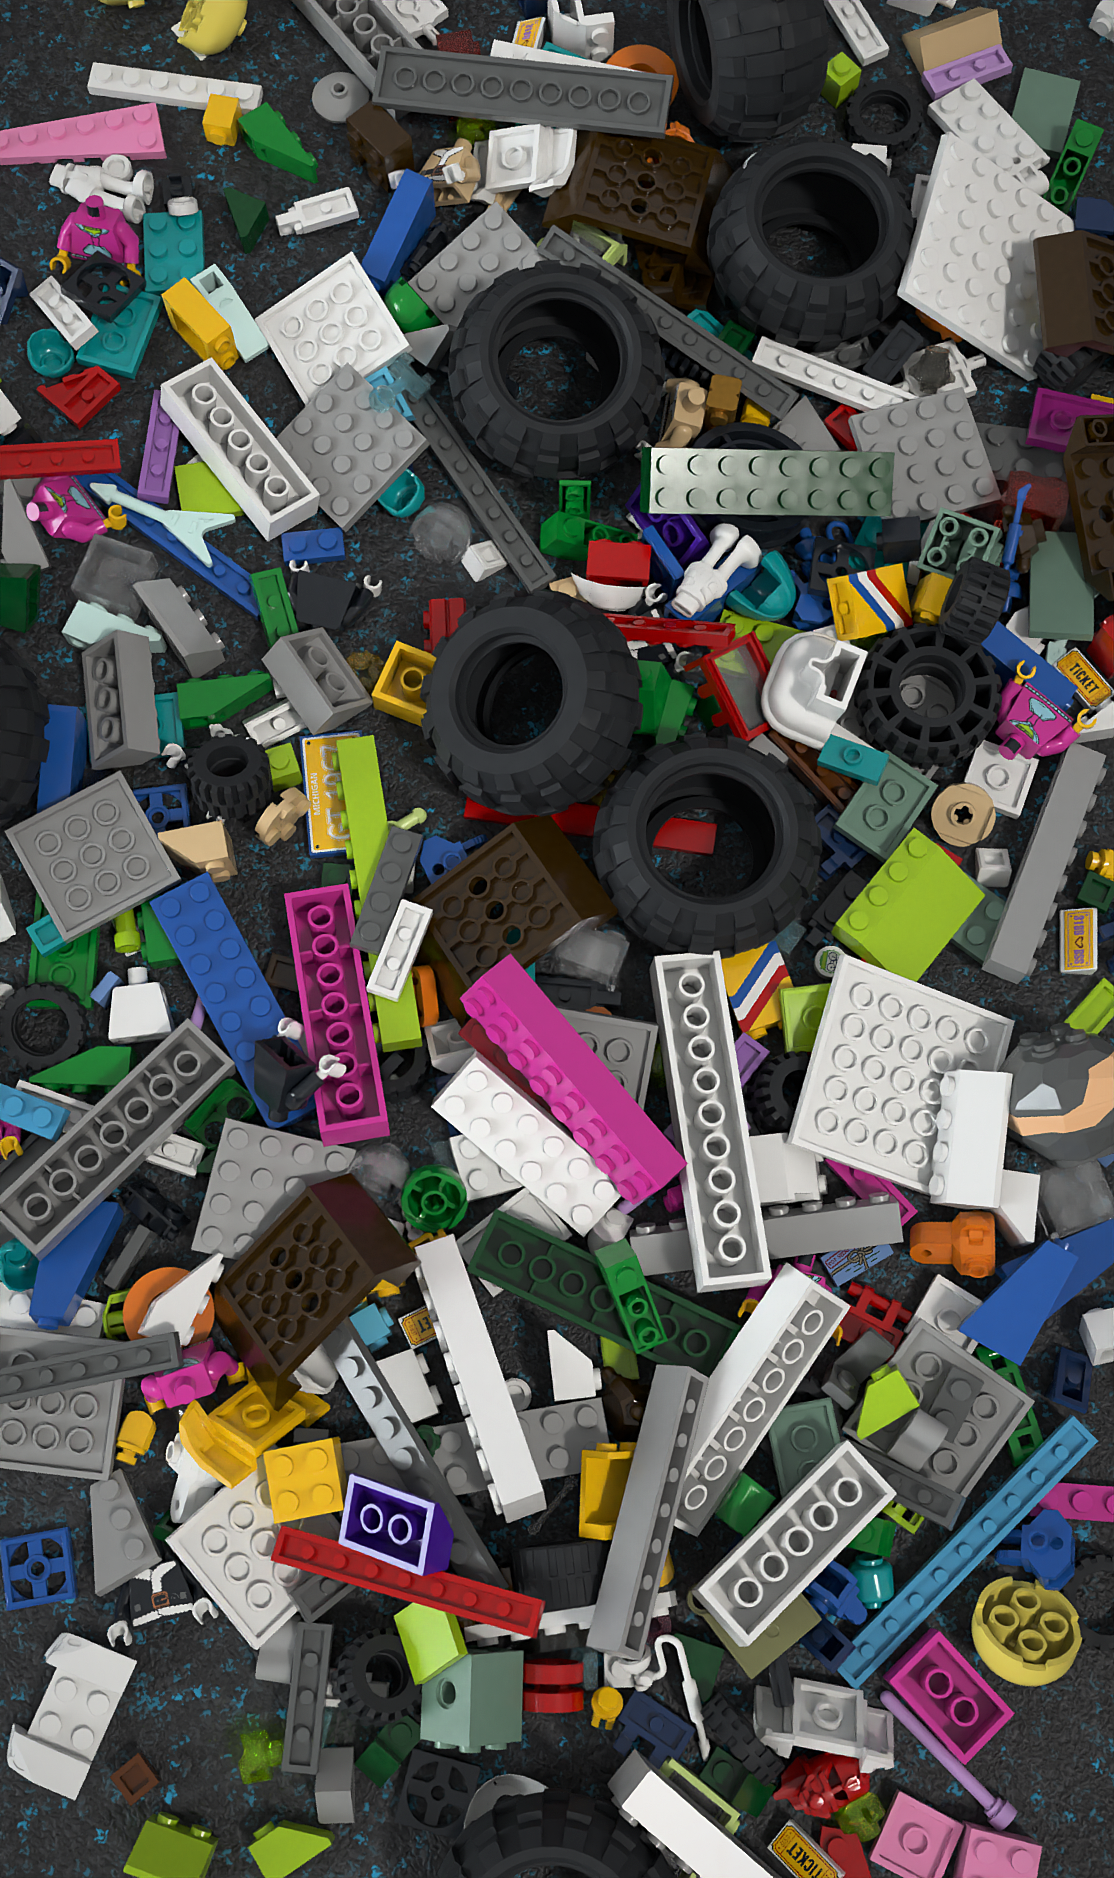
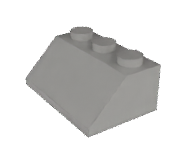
[132,578,225,678]
[261,627,373,735]

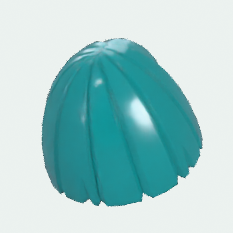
[725,550,796,621]

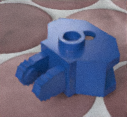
[790,560,835,632]
[420,834,488,884]
[995,1509,1075,1591]
[801,1560,868,1625]

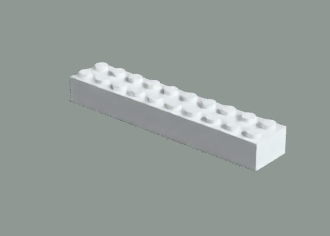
[649,950,772,1293]

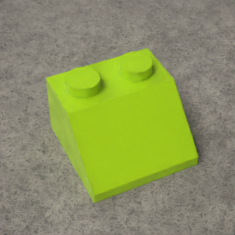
[123,1812,219,1878]

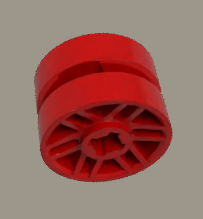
[522,1659,584,1713]

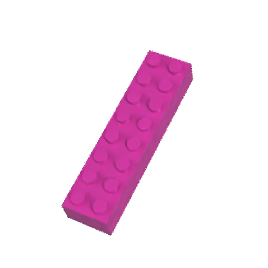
[284,883,390,1147]
[459,953,688,1205]

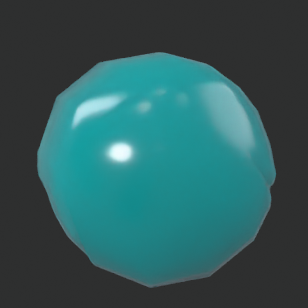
[27,329,75,378]
[377,469,425,518]
[0,1237,39,1292]

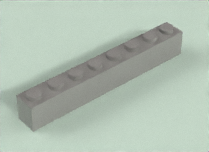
[981,742,1107,984]
[630,1192,904,1276]
[586,1364,709,1661]

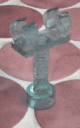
[368,351,436,413]

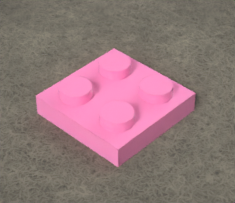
[868,1789,964,1878]

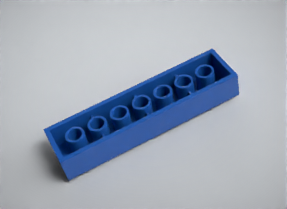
[149,872,317,1131]

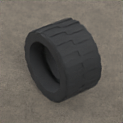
[510,1538,612,1611]

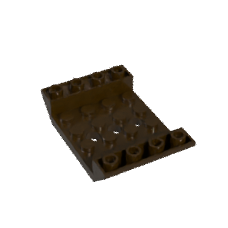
[542,129,735,277]
[1033,230,1114,357]
[1063,414,1114,602]
[410,815,618,1028]
[214,1173,422,1412]

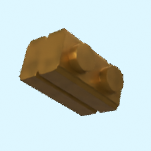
[702,374,742,434]

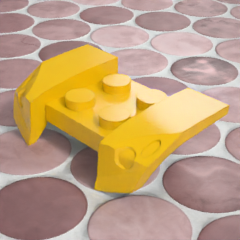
[179,1367,330,1489]

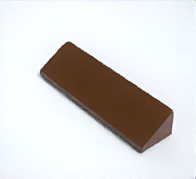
[767,730,859,815]

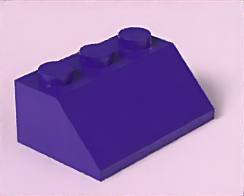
[625,482,712,571]
[338,1472,454,1576]

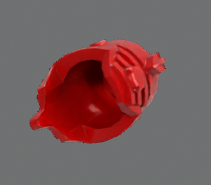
[772,1751,871,1820]

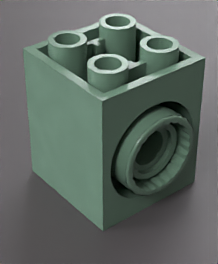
[916,507,1006,580]
[420,1645,523,1753]

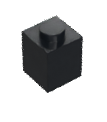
[876,516,922,564]

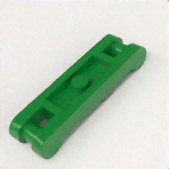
[973,1345,1044,1467]

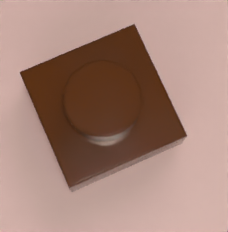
[110,1751,162,1806]

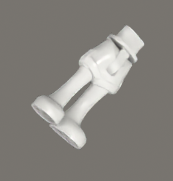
[49,163,154,224]
[671,523,762,618]

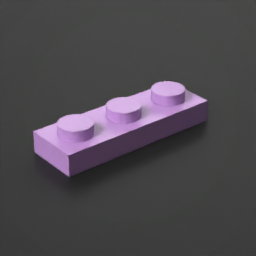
[921,44,1013,101]

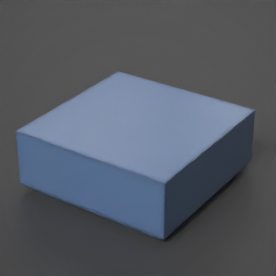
[90,971,126,1010]

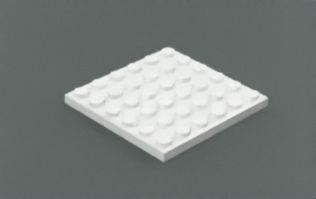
[897,131,1074,381]
[786,954,1015,1196]

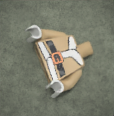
[388,138,481,207]
[634,378,708,461]

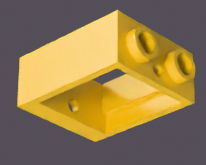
[161,277,240,371]

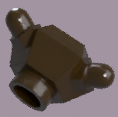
[1002,505,1047,574]
[600,1366,651,1441]

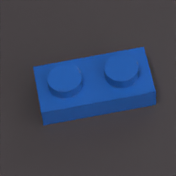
[281,527,346,566]

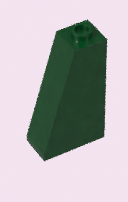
[0,563,41,633]

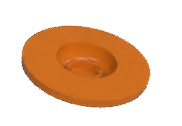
[606,45,679,105]
[122,1267,215,1348]

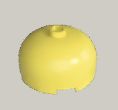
[177,0,248,55]
[971,1576,1082,1686]

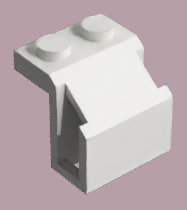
[548,0,615,63]
[749,1133,828,1206]

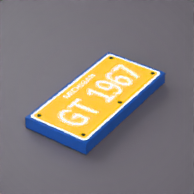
[299,730,363,859]

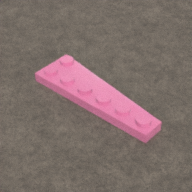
[0,102,167,165]

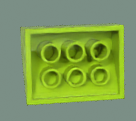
[831,828,986,982]

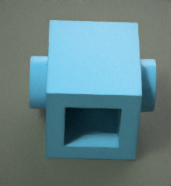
[349,1301,394,1353]

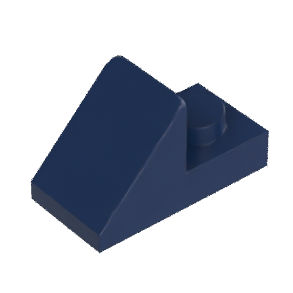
[0,257,28,325]
[1044,1347,1093,1414]
[798,1614,856,1674]

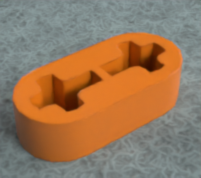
[411,965,439,1028]

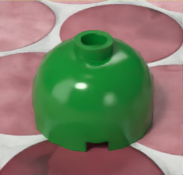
[384,277,441,334]
[401,1164,468,1233]

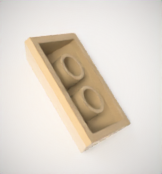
[901,7,1003,77]

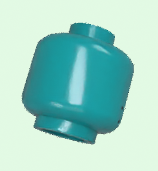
[848,1553,894,1609]

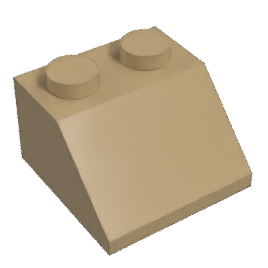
[158,820,238,882]

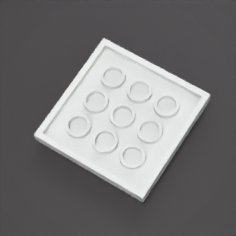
[254,251,413,406]
[165,1444,341,1650]

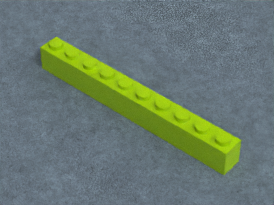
[331,735,422,1052]

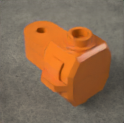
[910,1210,995,1278]

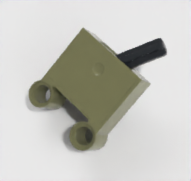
[685,1581,822,1708]

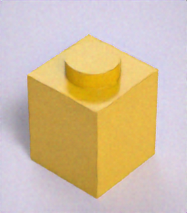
[202,93,243,146]

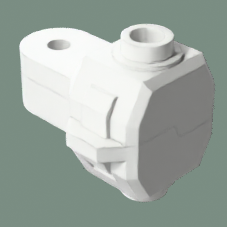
[166,1432,224,1524]

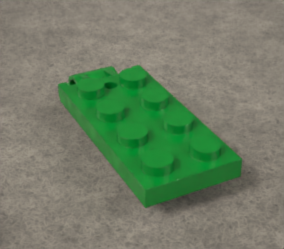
[26,891,101,1010]

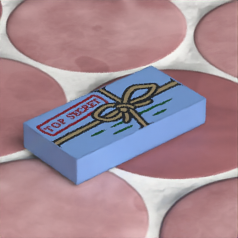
[819,1244,894,1288]

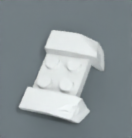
[471,124,577,205]
[7,1633,137,1800]
[753,1677,894,1773]

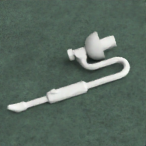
[616,1634,711,1762]

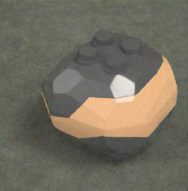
[997,1023,1114,1168]

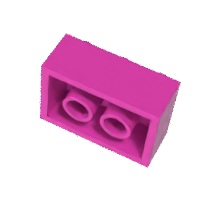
[882,1627,1015,1765]

